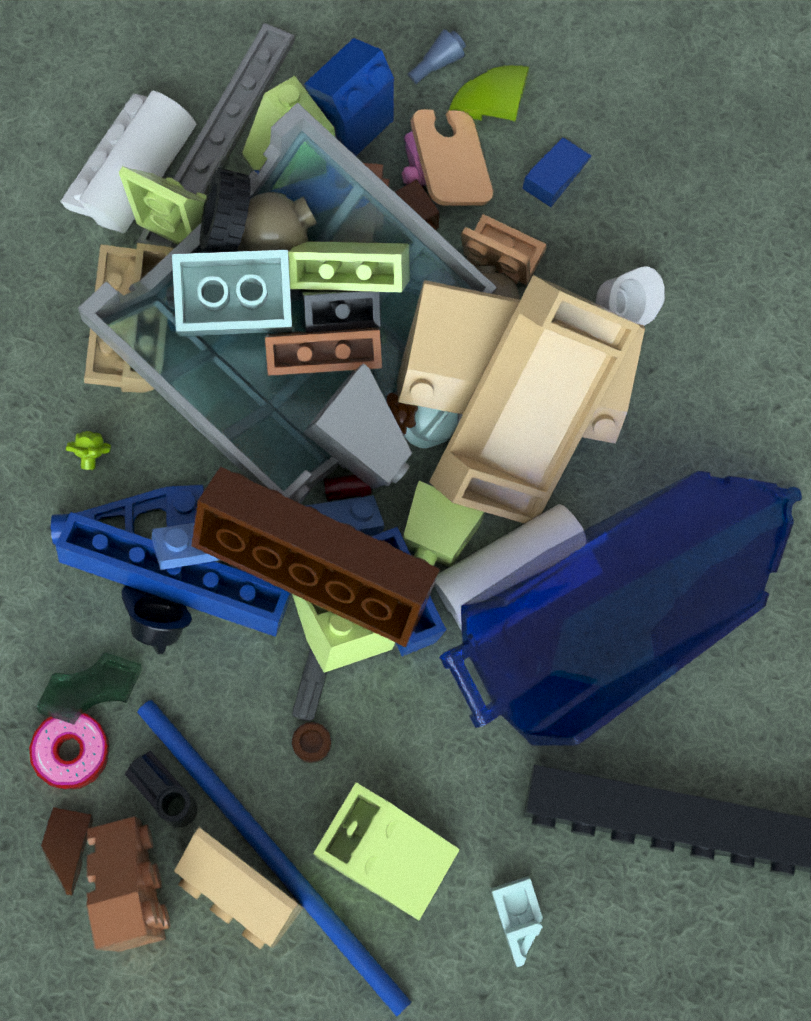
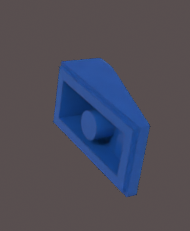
[523,138,591,207]

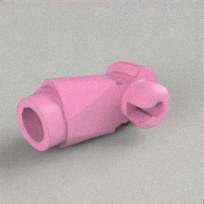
[402,131,426,187]

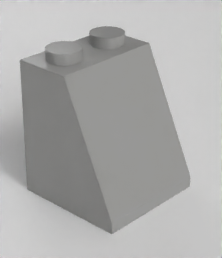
[303,363,412,489]

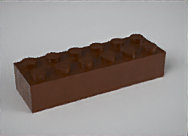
[191,466,440,647]

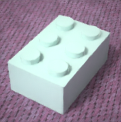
[172,250,292,336]

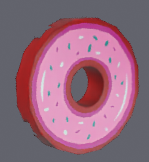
[29,710,109,790]

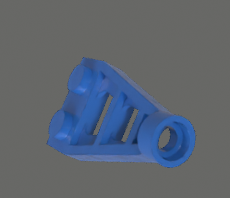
[51,485,204,545]

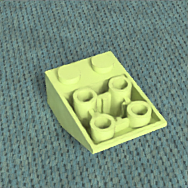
[292,594,395,673]
[313,783,460,920]

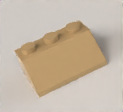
[174,827,303,949]

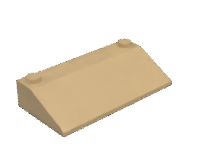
[429,275,640,524]
[397,280,645,444]

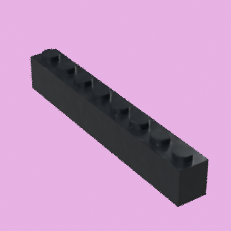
[524,765,811,880]

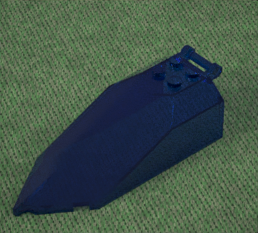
[439,471,802,746]

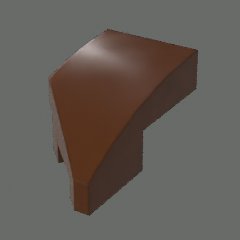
[41,807,93,896]

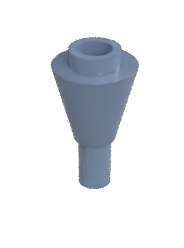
[408,29,466,84]

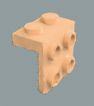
[461,214,546,285]

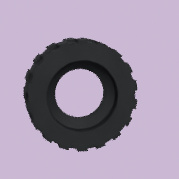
[200,168,251,253]

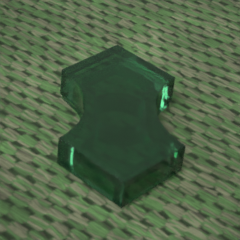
[36,652,142,724]

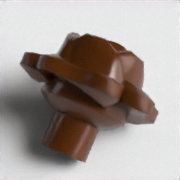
[386,393,418,435]

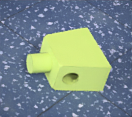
[403,481,485,567]

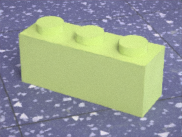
[288,241,410,292]

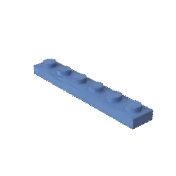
[152,495,385,570]

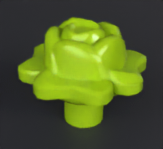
[66,431,111,470]

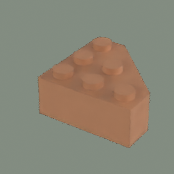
[87,816,170,952]

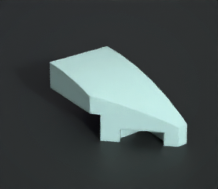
[490,876,543,967]

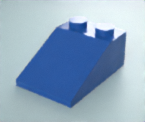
[304,38,394,156]

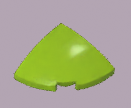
[449,65,529,121]

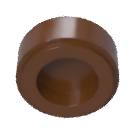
[292,722,332,763]

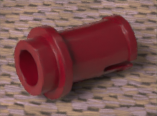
[324,474,372,502]

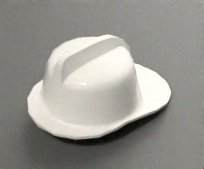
[596,266,665,325]

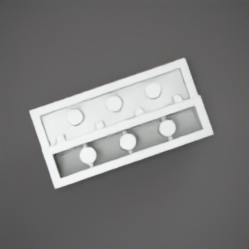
[60,90,197,234]
[434,504,602,647]

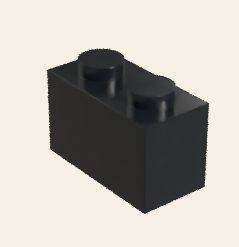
[298,289,381,333]

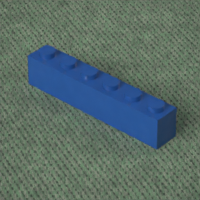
[55,512,290,637]

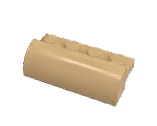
[84,243,173,393]

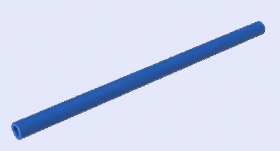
[137,700,412,1017]

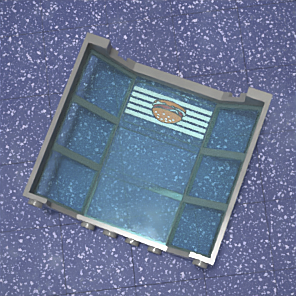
[78,103,497,503]

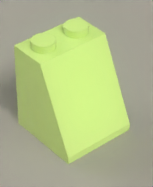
[242,76,335,190]

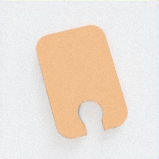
[410,109,493,206]

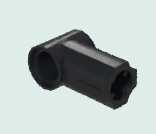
[124,751,198,828]

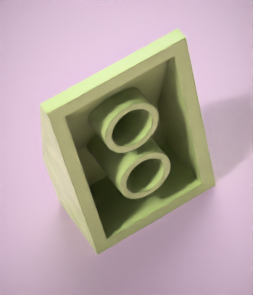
[119,166,207,245]

